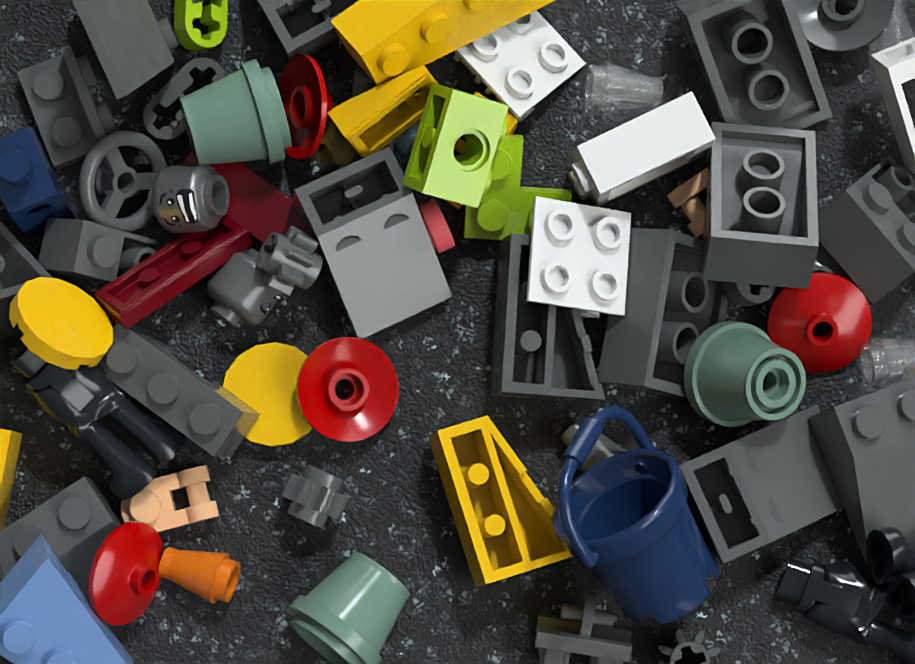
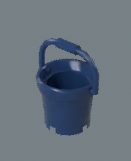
[552,405,719,625]

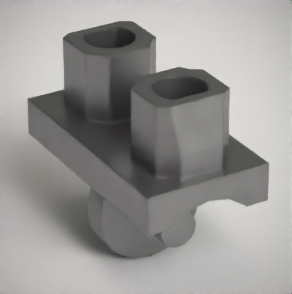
[535,592,632,664]

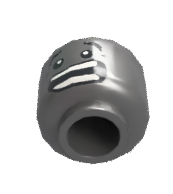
[148,163,230,233]

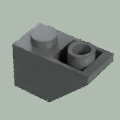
[38,218,166,285]

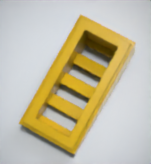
[328,65,438,158]

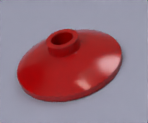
[278,55,333,159]
[767,272,872,373]
[296,337,399,442]
[88,521,164,626]

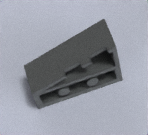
[490,233,606,403]

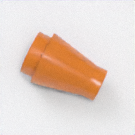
[158,547,241,604]

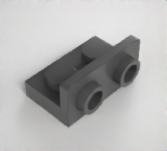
[17,44,117,170]

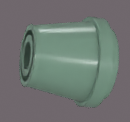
[179,59,292,165]
[684,321,806,427]
[288,552,410,664]

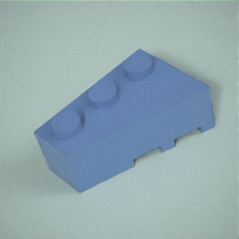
[0,534,134,664]

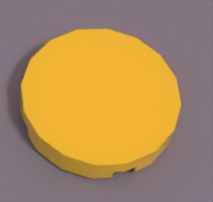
[9,277,113,370]
[223,342,312,447]

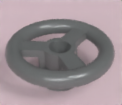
[79,130,167,232]

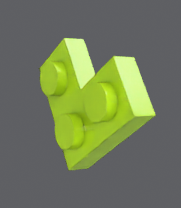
[464,134,572,240]

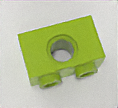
[402,83,509,208]

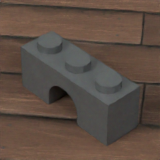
[99,323,260,457]

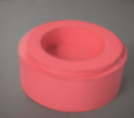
[418,199,455,254]

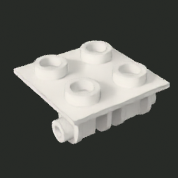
[453,10,586,122]
[526,196,631,318]

